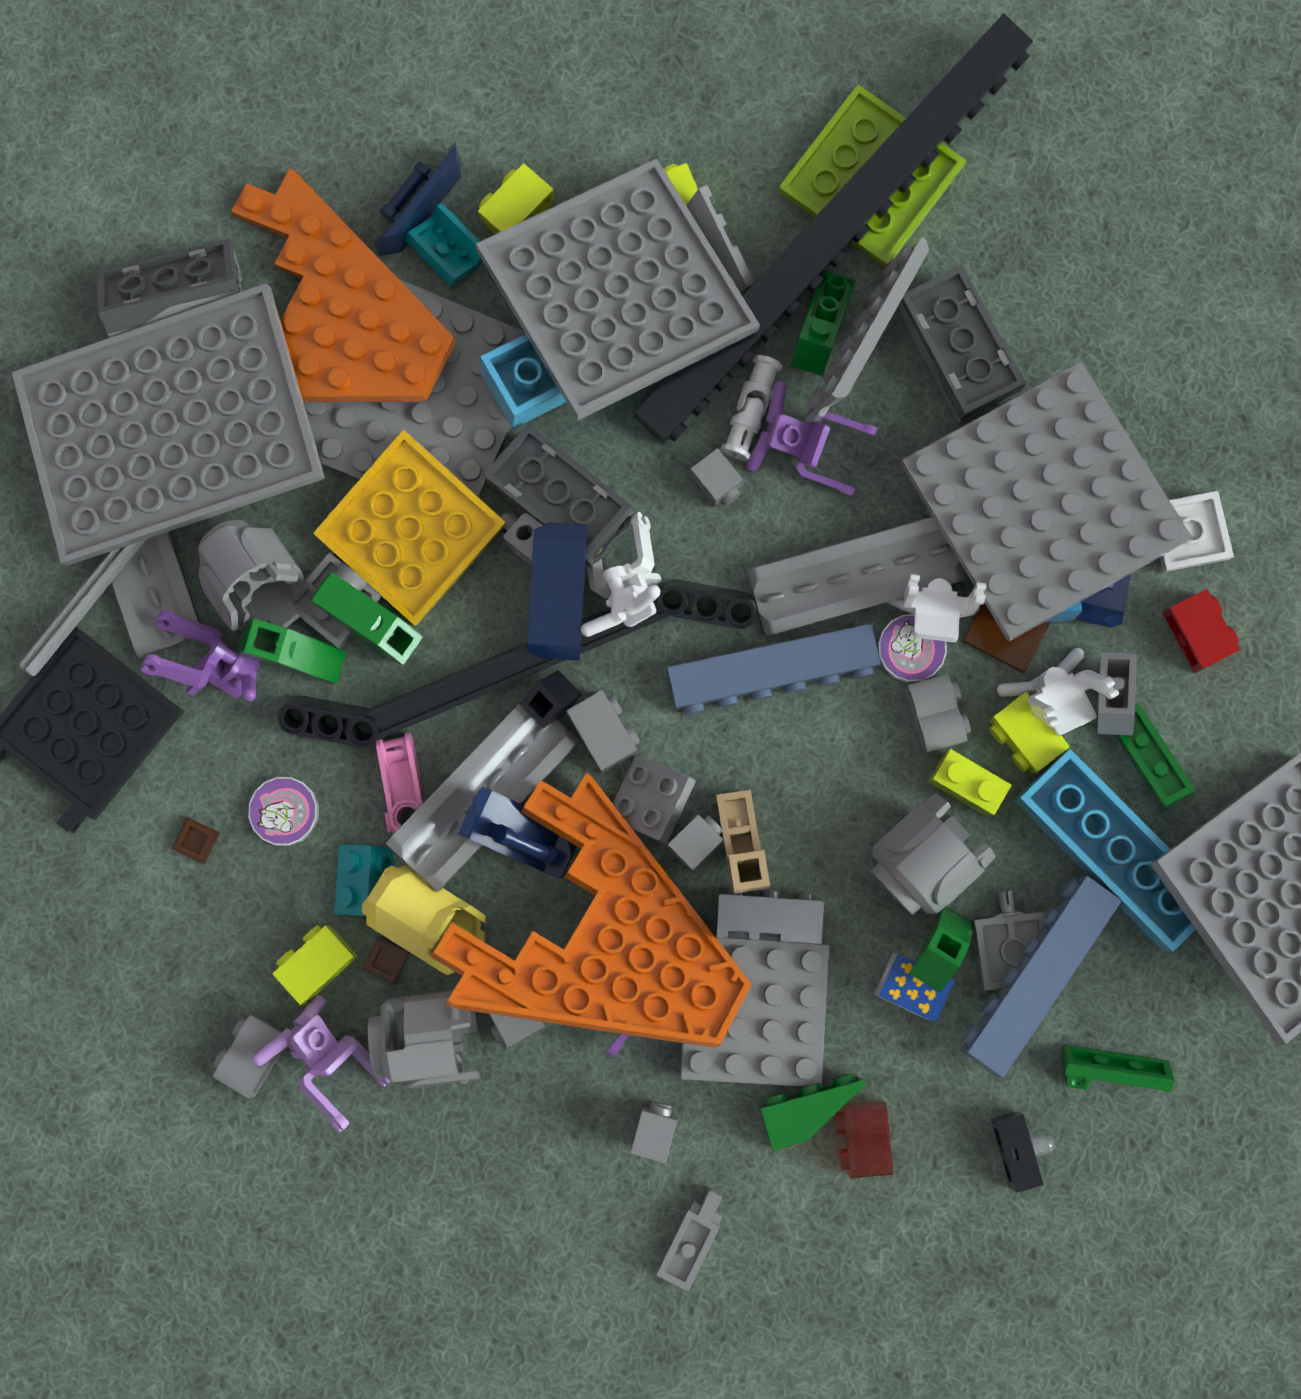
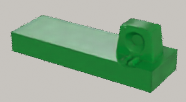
[1115,703,1196,810]
[1061,1044,1175,1092]

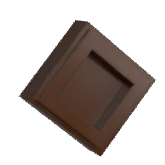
[172,817,220,864]
[363,937,410,984]

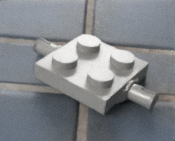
[973,891,1045,991]

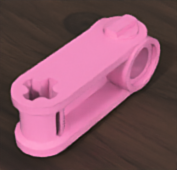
[376,732,425,834]

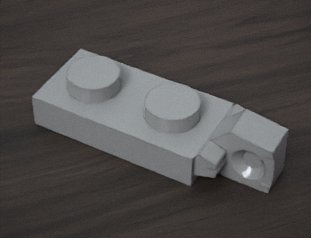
[656,1187,723,1292]

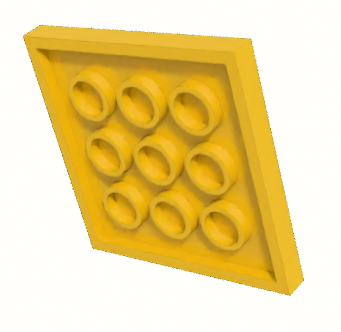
[313,430,507,626]

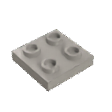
[294,552,383,649]
[613,755,696,844]

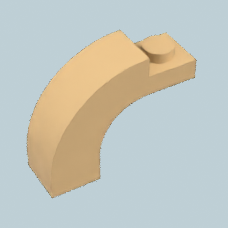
[716,790,770,893]

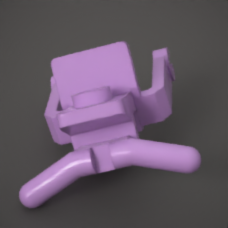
[252,995,391,1133]

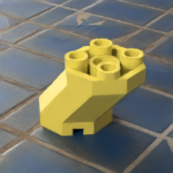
[362,864,486,976]

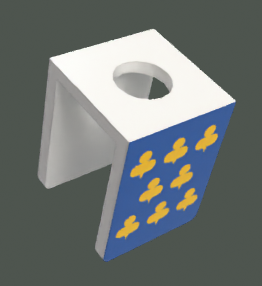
[874,953,954,1022]

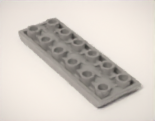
[804,236,929,423]
[747,516,966,635]
[102,531,201,658]
[386,704,580,892]

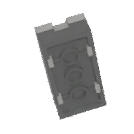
[97,238,242,338]
[899,264,1026,424]
[483,424,633,565]

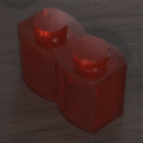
[835,1100,893,1178]

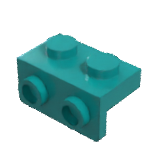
[405,203,482,287]
[334,845,394,916]

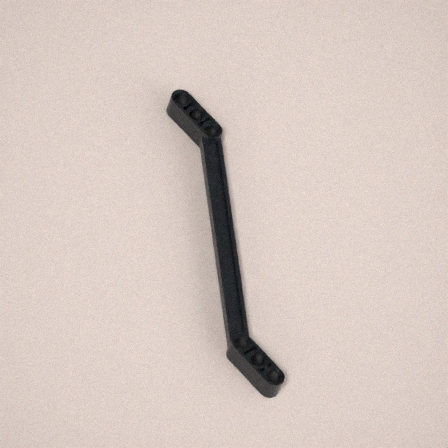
[277,579,757,747]

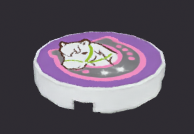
[877,614,947,683]
[248,777,319,846]

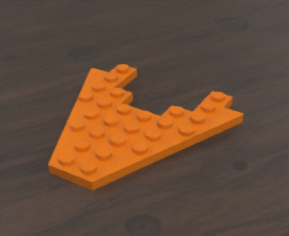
[231,169,456,402]
[431,773,752,1048]

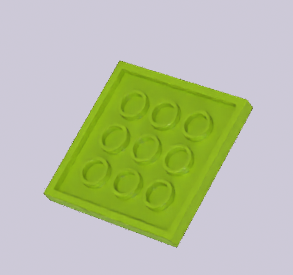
[778,84,967,268]

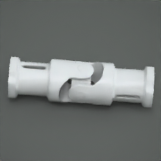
[720,355,783,461]

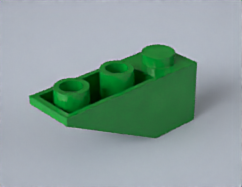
[791,270,856,376]
[310,572,423,665]
[236,618,346,684]
[909,906,973,993]
[759,1073,866,1151]

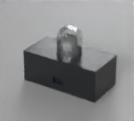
[991,1111,1055,1193]

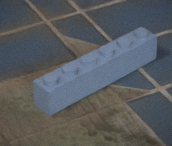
[667,624,881,715]
[959,876,1122,1078]

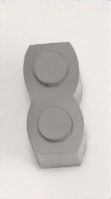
[905,674,971,754]
[213,1014,283,1099]

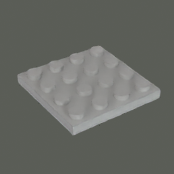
[680,938,829,1088]

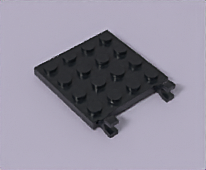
[0,627,184,833]

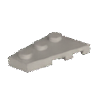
[686,185,755,295]

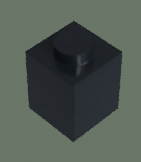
[519,670,582,729]

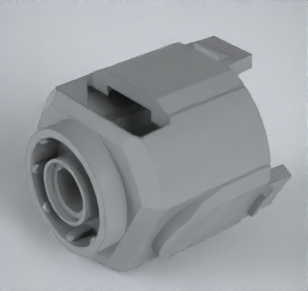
[198,520,304,631]
[870,793,996,916]
[368,990,481,1088]

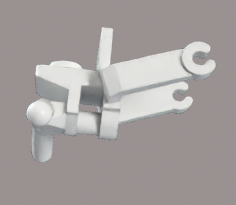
[581,512,662,637]
[887,574,986,642]
[997,648,1119,736]

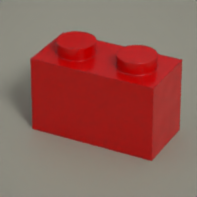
[1162,589,1240,673]

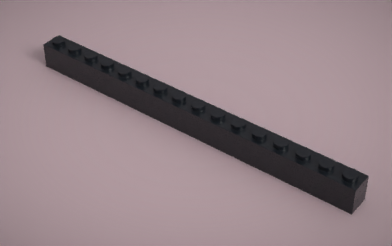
[634,13,1033,444]

